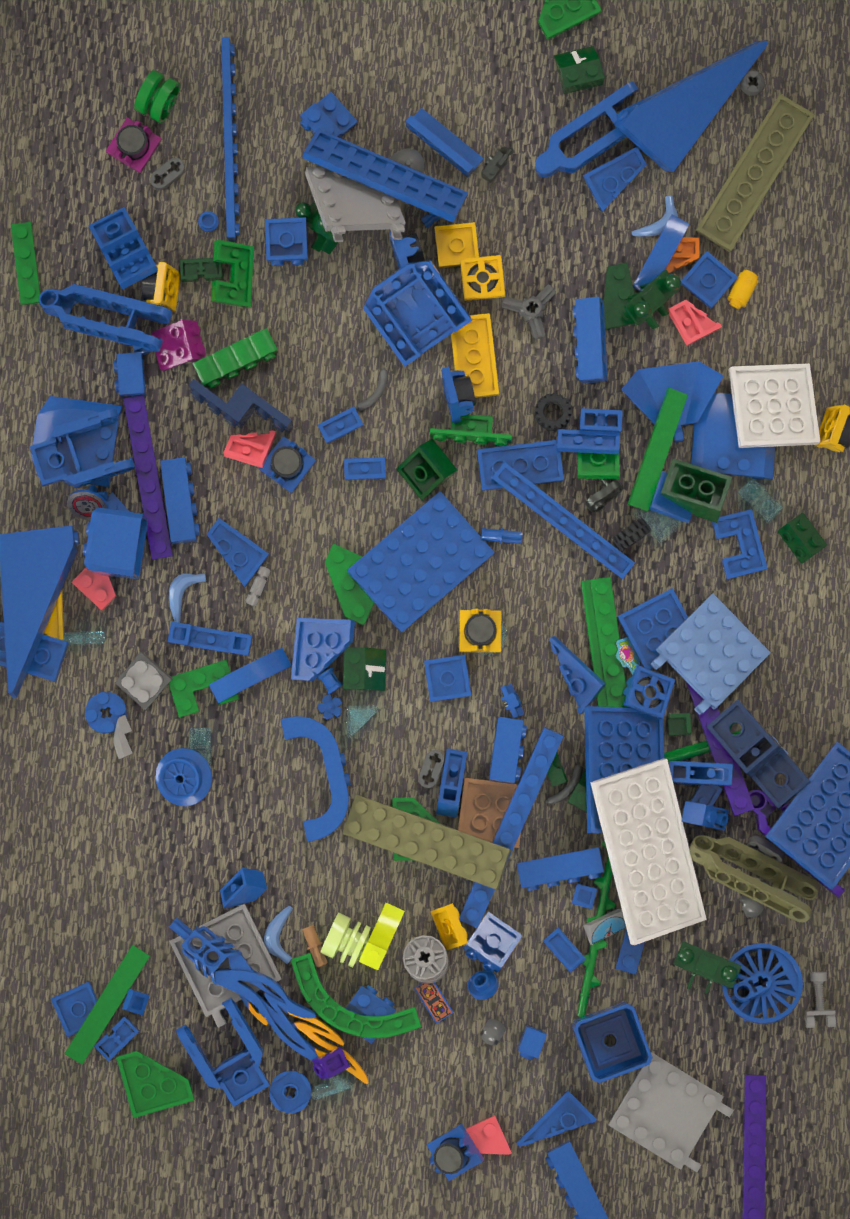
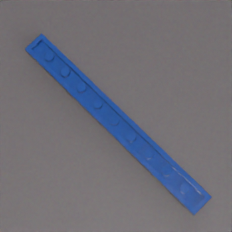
[221,37,240,242]

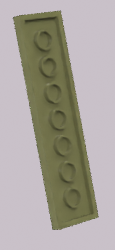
[695,94,815,252]
[343,794,512,890]

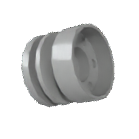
[403,935,449,984]

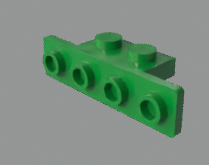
[429,414,512,446]

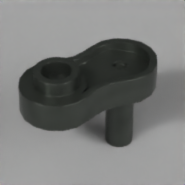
[585,479,624,512]

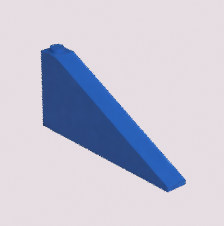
[614,40,769,172]
[0,525,80,699]

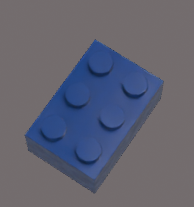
[489,717,527,784]

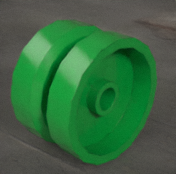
[134,70,181,124]

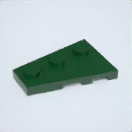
[604,263,635,330]

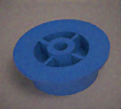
[156,748,212,806]

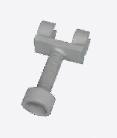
[805,972,836,1028]

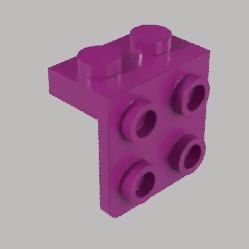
[151,320,206,371]

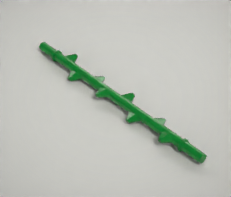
[577,841,615,1017]

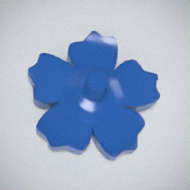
[317,694,342,720]

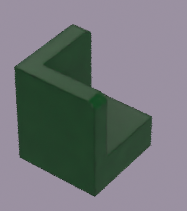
[667,713,691,736]

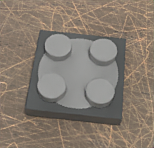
[115,651,173,710]

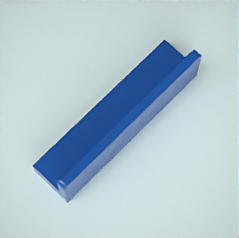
[406,108,483,177]

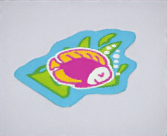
[616,637,640,675]

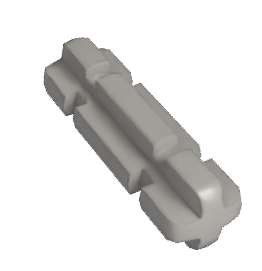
[246,566,270,606]

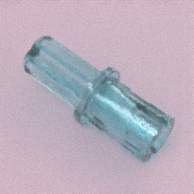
[64,630,106,647]

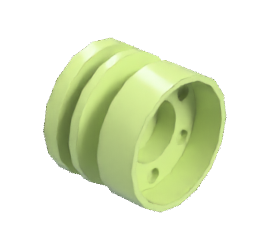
[320,912,371,968]

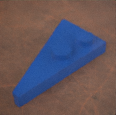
[549,636,606,715]
[516,1090,597,1147]

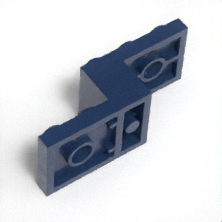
[189,379,294,433]
[706,699,811,809]

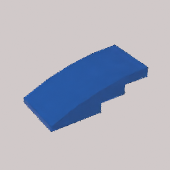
[88,207,158,290]

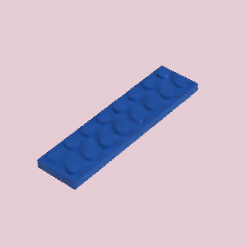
[302,129,468,223]

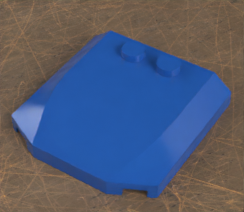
[363,260,472,367]
[691,393,775,480]
[31,396,122,487]

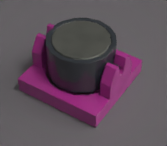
[106,117,162,174]

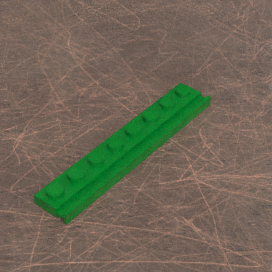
[581,577,629,708]

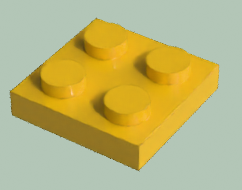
[434,222,479,268]
[430,903,468,950]

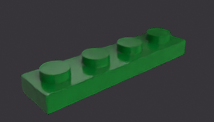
[11,222,41,305]

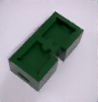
[180,258,223,282]
[547,752,568,787]

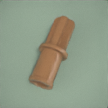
[302,925,328,967]

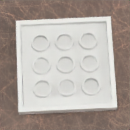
[729,364,820,448]

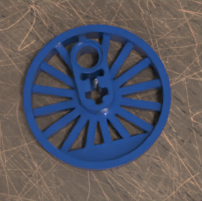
[722,943,803,1024]

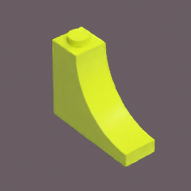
[359,903,405,970]

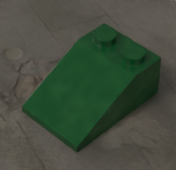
[661,458,732,523]

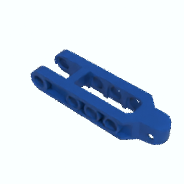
[535,81,639,178]
[39,284,173,352]

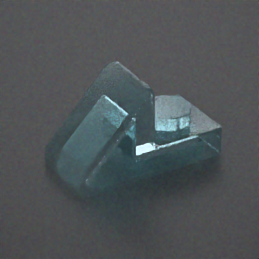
[311,1074,354,1101]

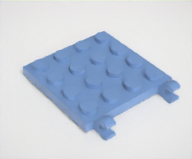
[651,594,770,715]

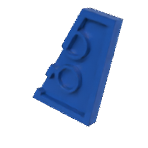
[207,518,269,587]

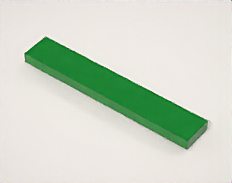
[627,388,688,512]
[64,945,150,1065]

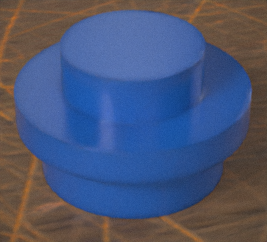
[198,211,219,232]

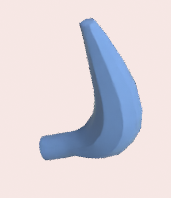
[632,196,678,236]
[169,573,206,623]
[264,906,293,964]

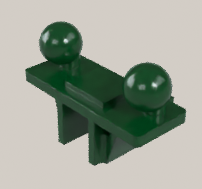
[295,202,344,255]
[624,270,681,329]
[674,942,741,993]

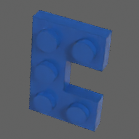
[711,509,768,580]

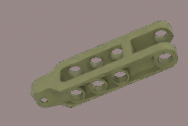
[689,835,820,922]

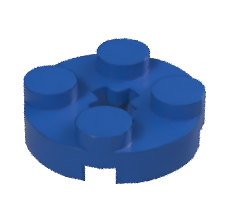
[85,692,127,733]
[270,1070,311,1113]

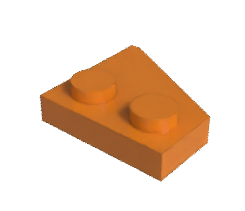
[658,237,700,273]

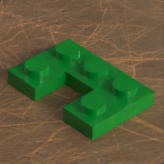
[211,240,254,308]
[169,659,239,718]

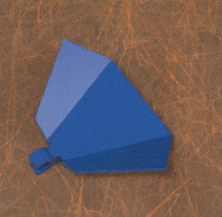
[621,361,724,442]

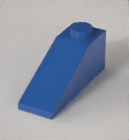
[436,749,467,818]
[669,761,733,786]

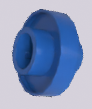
[467,970,499,1000]

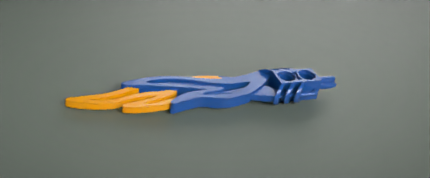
[169,917,368,1084]

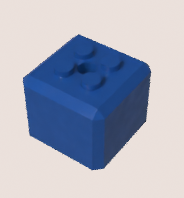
[83,507,148,580]
[571,1002,653,1083]

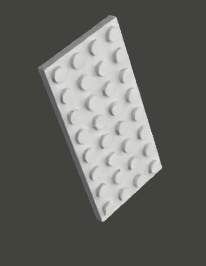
[590,758,707,945]

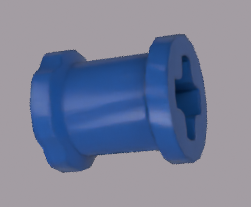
[317,667,343,694]

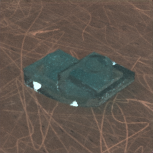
[738,478,783,523]
[190,728,212,771]

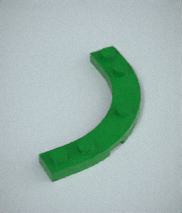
[291,953,422,1039]

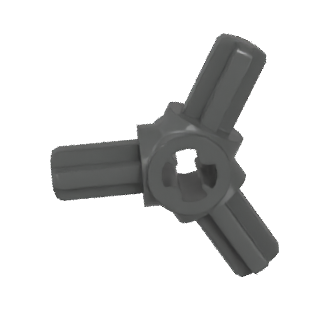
[502,285,556,339]

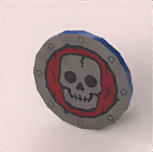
[67,485,108,521]

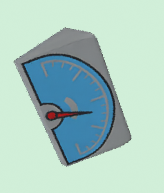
[583,909,626,945]

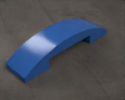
[633,214,689,291]
[168,622,253,656]
[209,648,292,704]

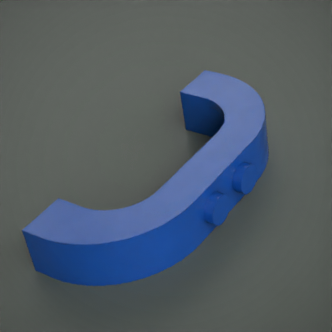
[281,716,351,842]

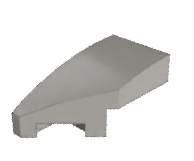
[113,715,132,759]

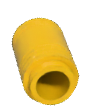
[727,270,758,309]

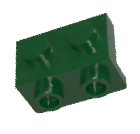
[778,512,827,564]

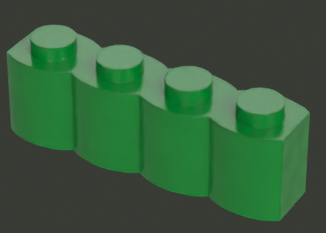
[193,328,278,389]

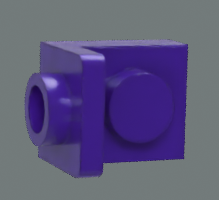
[312,1048,350,1079]

